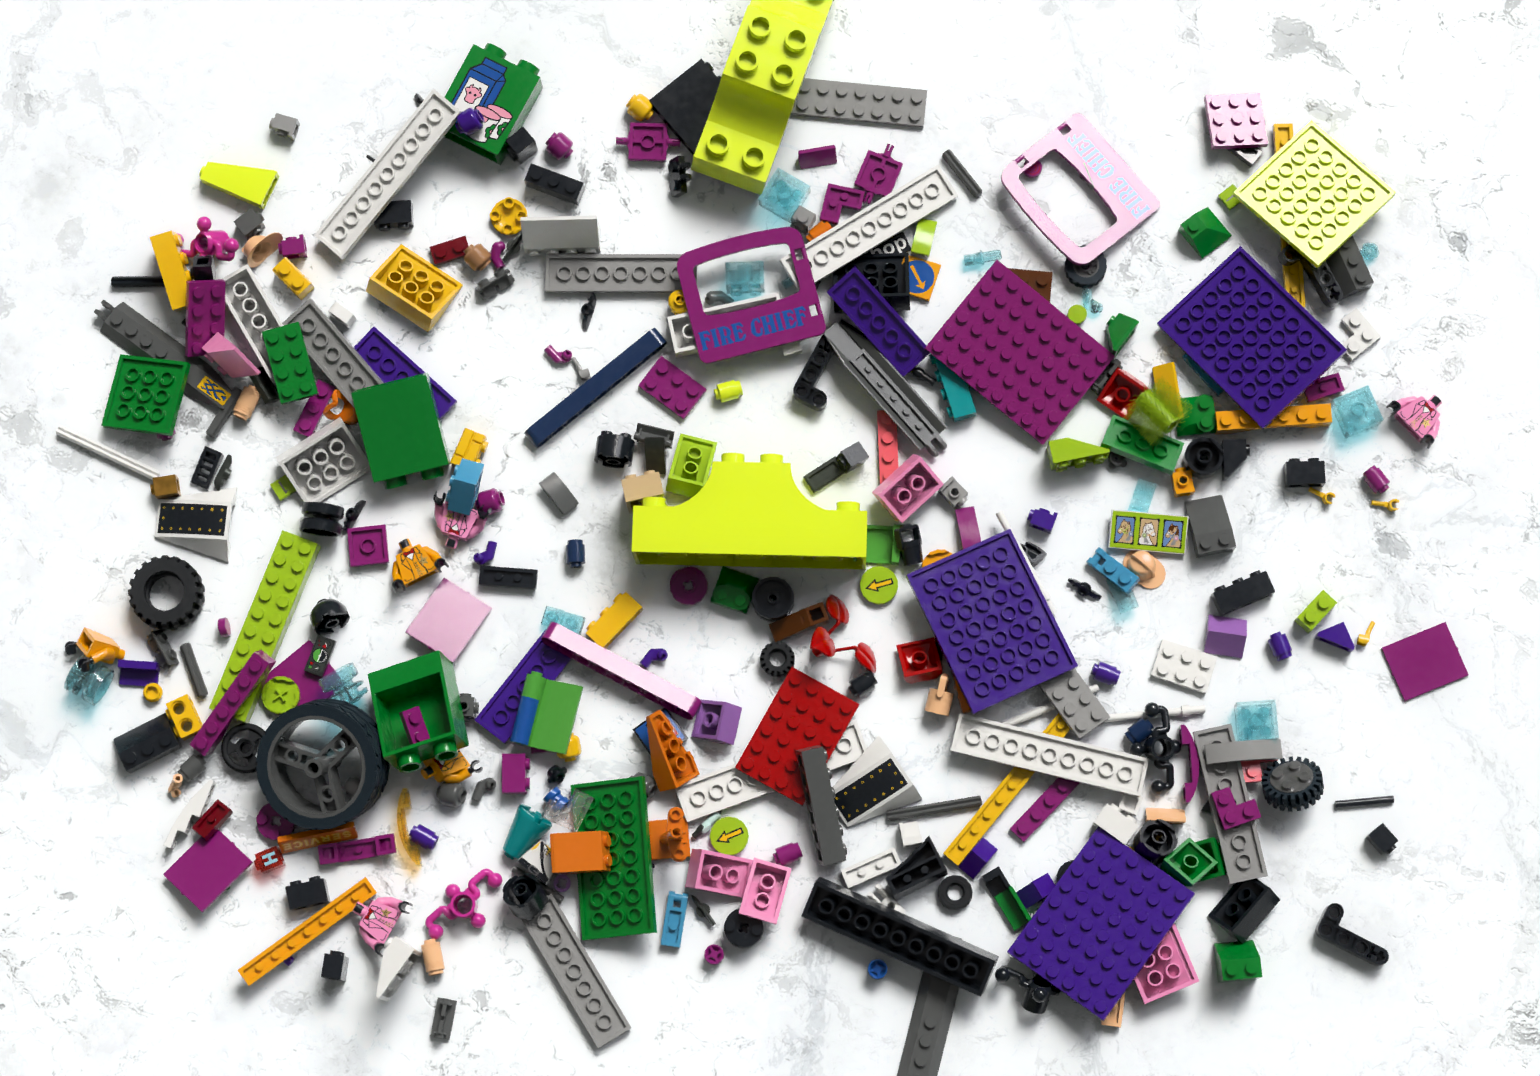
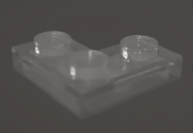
[541,789,594,832]

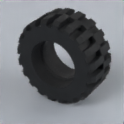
[128,555,205,631]

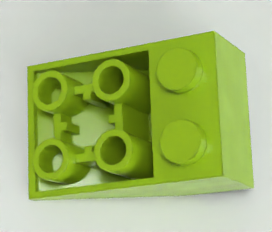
[1046,437,1110,472]

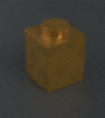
[150,474,181,500]

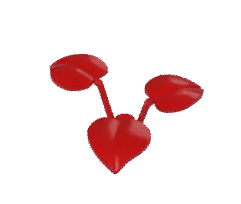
[810,594,876,674]

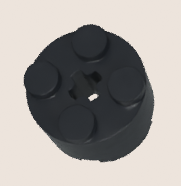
[594,431,635,468]
[1183,437,1223,479]
[1132,819,1178,866]
[503,873,548,920]
[724,909,764,949]

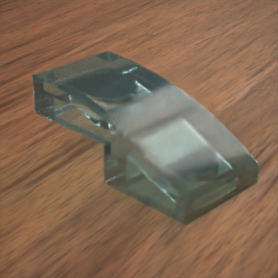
[1128,478,1157,512]
[1106,579,1139,614]

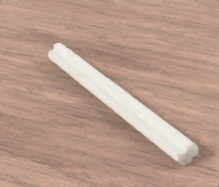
[56,425,160,480]

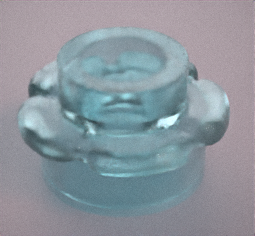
[1360,242,1379,261]

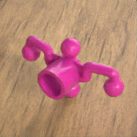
[176,216,239,261]
[425,868,503,940]

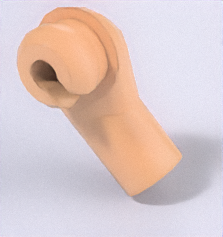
[168,774,183,798]

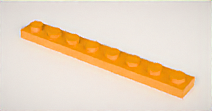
[237,877,377,986]

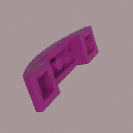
[1179,725,1199,804]
[318,833,397,865]

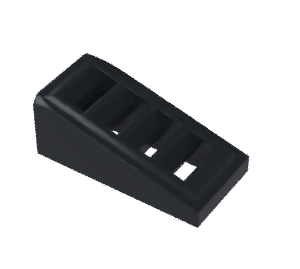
[190,446,224,490]

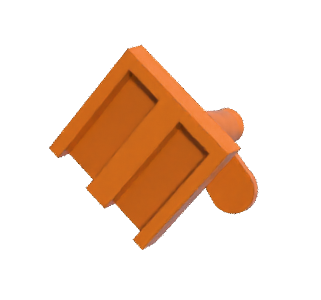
[649,807,691,862]

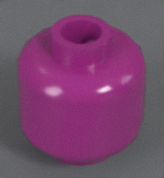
[545,132,573,160]
[475,488,505,515]

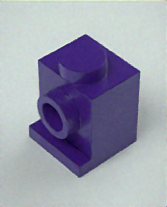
[1027,508,1058,534]

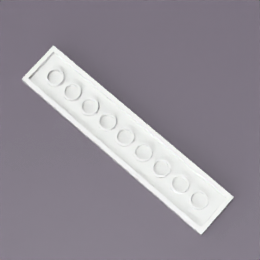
[315,88,462,259]
[779,165,959,291]
[950,713,1149,797]
[675,720,867,823]

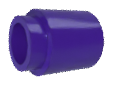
[1268,631,1292,661]
[1091,661,1121,685]
[409,824,439,850]

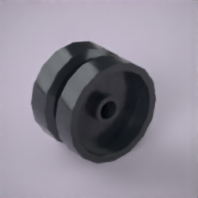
[299,502,344,537]
[752,577,794,622]

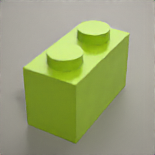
[1294,590,1337,634]

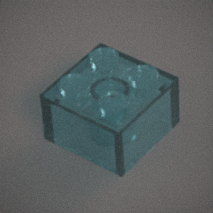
[758,168,810,223]
[725,261,765,296]
[1331,385,1384,439]
[1234,700,1279,741]

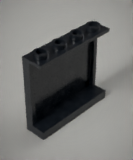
[649,59,721,156]

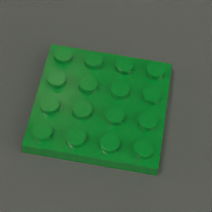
[101,354,191,436]

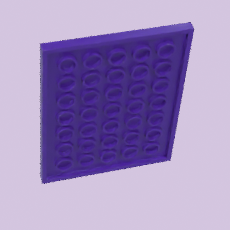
[1157,246,1347,429]
[906,529,1078,715]
[1007,826,1195,1021]

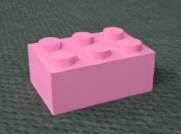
[872,454,944,523]

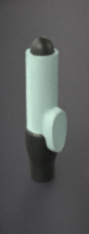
[692,811,722,839]

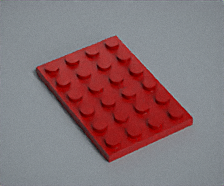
[735,667,860,806]

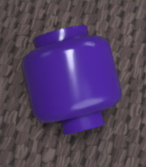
[455,108,485,136]

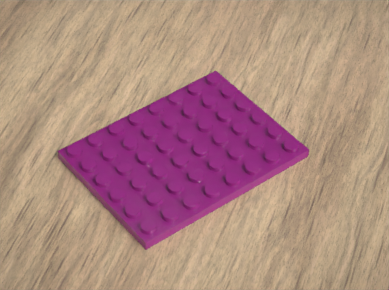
[924,260,1115,445]

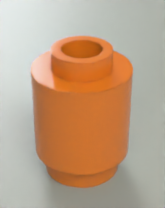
[805,221,832,242]

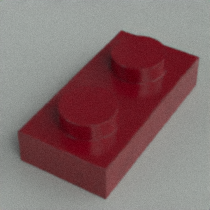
[429,236,469,266]
[191,799,233,841]

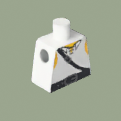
[518,840,555,886]

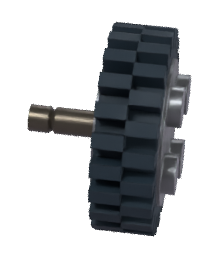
[1261,756,1324,812]

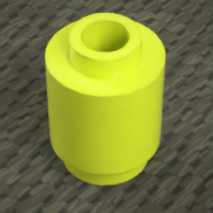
[714,380,743,403]

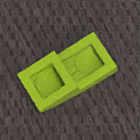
[911,219,937,257]

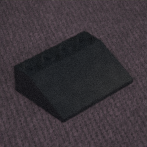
[833,253,910,313]

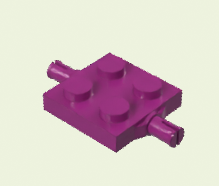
[616,122,680,162]
[854,144,903,205]

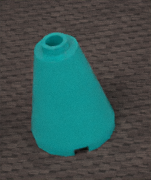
[503,804,552,860]

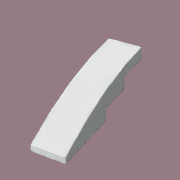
[163,779,217,850]

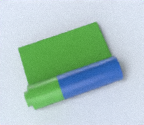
[510,671,583,755]

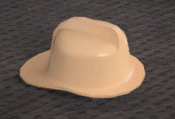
[241,232,283,268]
[1123,550,1166,589]

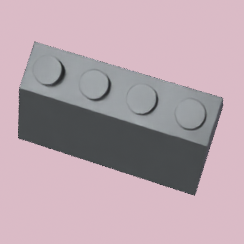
[1326,235,1374,299]

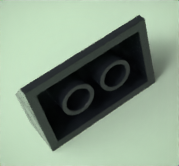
[114,713,182,773]
[1208,879,1280,944]

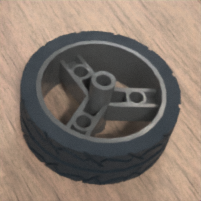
[256,699,390,830]

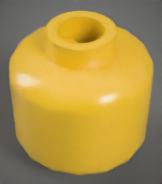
[626,94,654,122]
[668,289,688,315]
[557,732,582,762]

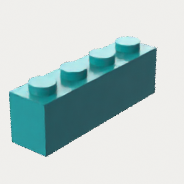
[929,354,976,422]

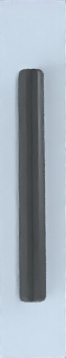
[886,796,982,821]

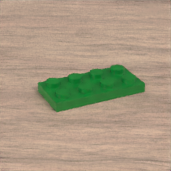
[262,321,319,405]
[1100,414,1184,476]

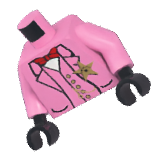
[1386,395,1442,449]
[433,491,492,549]
[352,897,413,957]

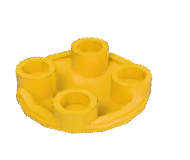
[490,197,528,235]

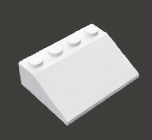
[520,215,601,256]
[276,417,371,502]
[376,936,422,1002]

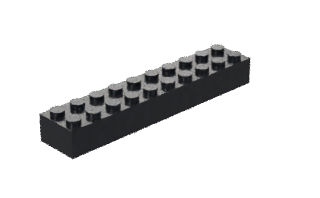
[801,877,999,997]

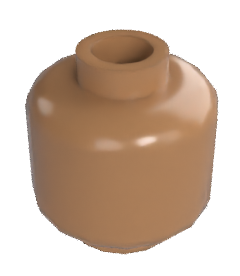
[463,244,491,272]

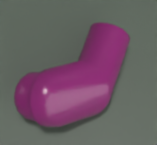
[490,241,505,270]
[544,345,572,363]

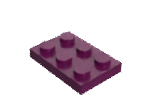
[638,356,707,420]

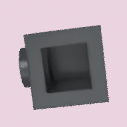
[233,208,265,241]

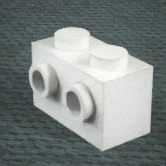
[1092,803,1139,845]

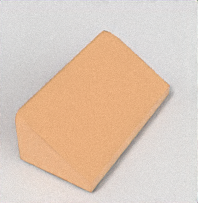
[1145,808,1186,824]

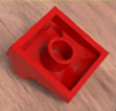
[1096,368,1149,420]
[896,637,943,683]

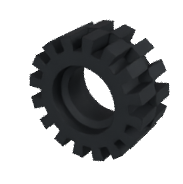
[760,641,795,677]

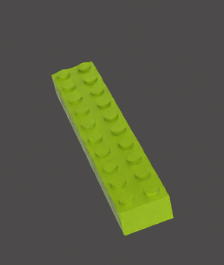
[209,530,321,723]

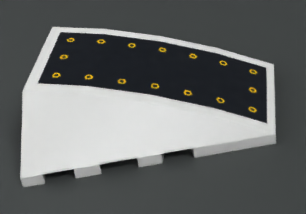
[155,487,237,562]
[833,735,922,827]

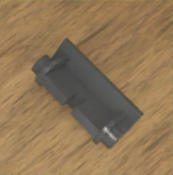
[475,268,515,300]
[1090,359,1123,396]
[633,423,675,449]
[146,630,179,670]
[430,998,457,1040]

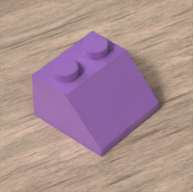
[691,699,742,745]

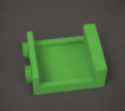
[851,524,901,565]

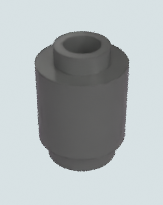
[177,754,207,783]

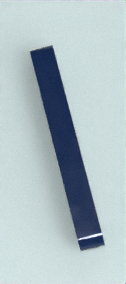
[524,328,667,448]

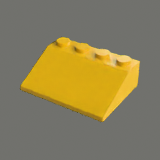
[366,244,463,332]

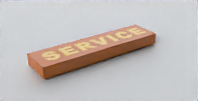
[277,821,358,854]

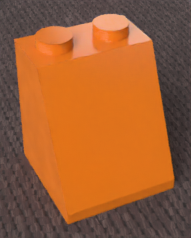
[550,831,612,875]

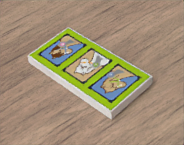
[1108,509,1189,554]

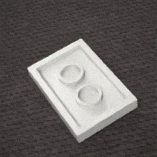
[1150,639,1218,694]

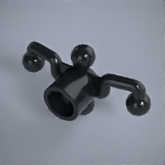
[1129,702,1181,795]
[995,966,1077,1014]

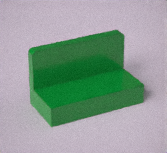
[994,886,1032,931]

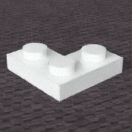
[1341,308,1381,361]

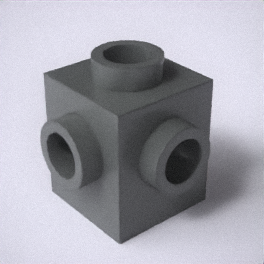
[460,693,479,722]

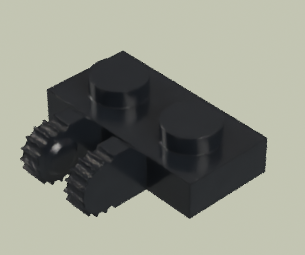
[668,156,692,198]

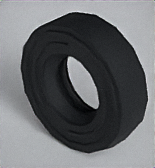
[938,875,973,910]

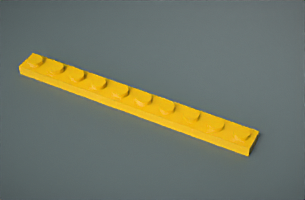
[1272,123,1306,308]
[943,713,1070,866]

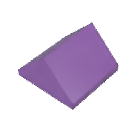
[1204,615,1247,658]

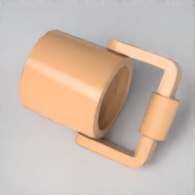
[924,673,954,716]

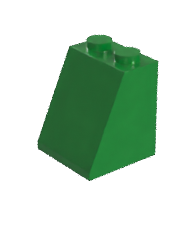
[1214,940,1262,983]

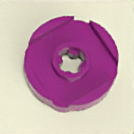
[670,566,708,605]
[256,803,295,840]

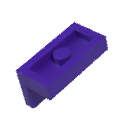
[118,660,160,687]

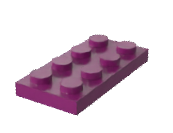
[185,279,226,357]

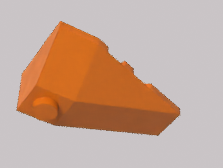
[646,709,700,792]

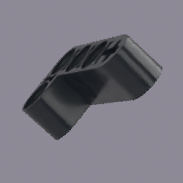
[1278,245,1343,308]
[793,335,835,411]
[1315,903,1389,966]

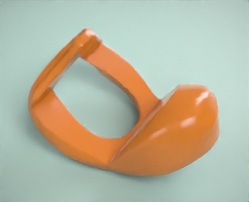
[323,389,358,425]

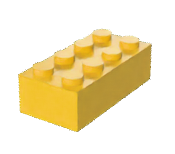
[150,230,194,312]

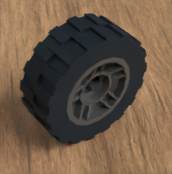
[1064,244,1107,289]

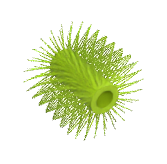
[1123,378,1193,446]

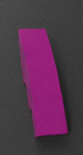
[955,506,981,549]

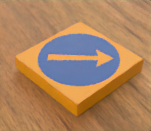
[901,255,941,301]

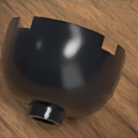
[310,599,350,635]

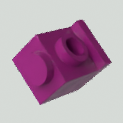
[278,234,308,260]

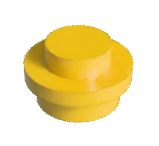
[143,683,163,702]

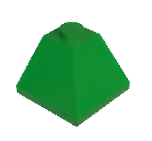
[1178,207,1232,259]
[1106,313,1139,359]
[1160,838,1218,887]

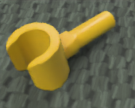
[1308,487,1336,505]
[1371,499,1399,512]
[1356,621,1375,646]

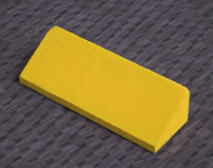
[1152,362,1184,418]

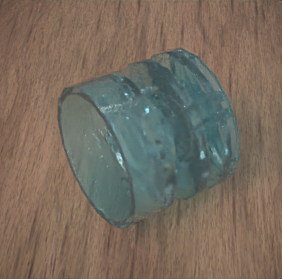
[64,654,114,705]
[317,662,369,704]

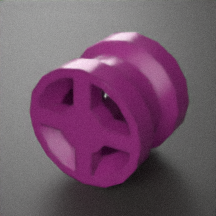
[704,944,724,965]

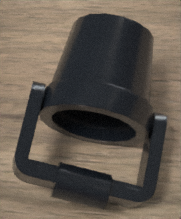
[894,523,923,566]

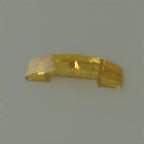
[397,788,422,866]

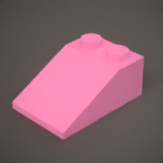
[202,332,261,378]
[685,849,753,898]
[738,858,792,925]

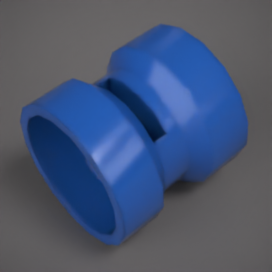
[543,787,570,814]
[868,959,887,980]

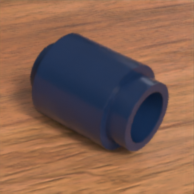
[566,539,585,568]
[1124,718,1154,744]

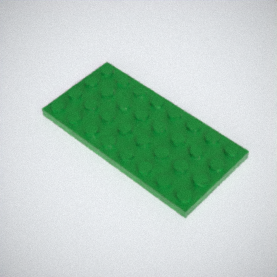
[571,776,657,940]

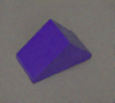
[1315,622,1355,653]
[958,837,998,879]
[1016,873,1055,909]

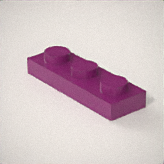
[293,379,336,437]

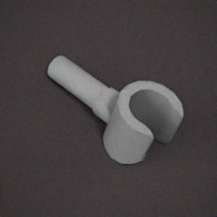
[571,357,591,381]

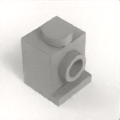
[269,113,300,142]
[790,205,816,236]
[938,476,968,508]

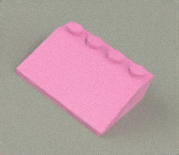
[1133,924,1199,1004]

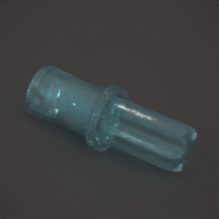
[964,250,1002,267]

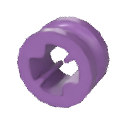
[553,875,571,892]

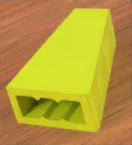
[199,162,280,210]

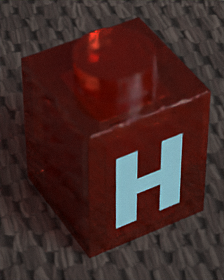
[254,846,286,874]

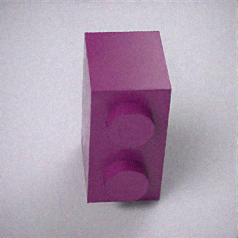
[502,753,530,794]

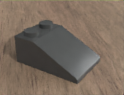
[1184,495,1236,558]

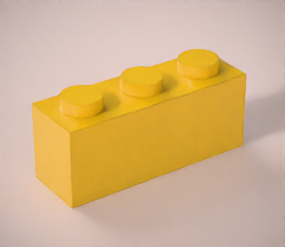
[586,592,643,649]

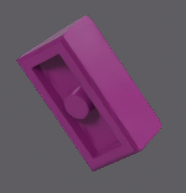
[798,145,837,169]

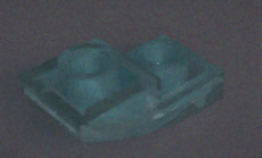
[541,606,586,635]

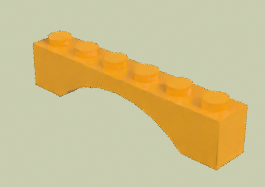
[1215,403,1332,435]

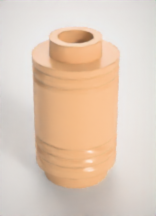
[233,384,260,421]
[421,939,445,976]

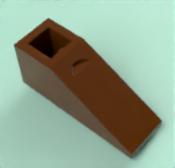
[769,601,829,642]

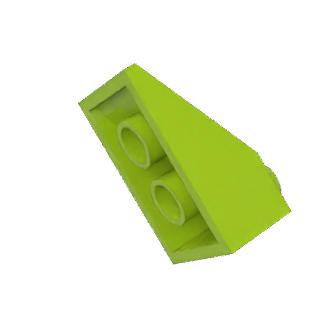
[666,433,717,497]

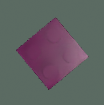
[347,524,390,567]

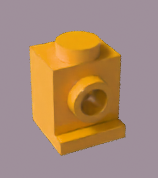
[1171,467,1195,498]

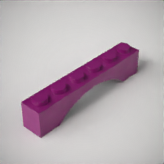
[189,650,276,756]

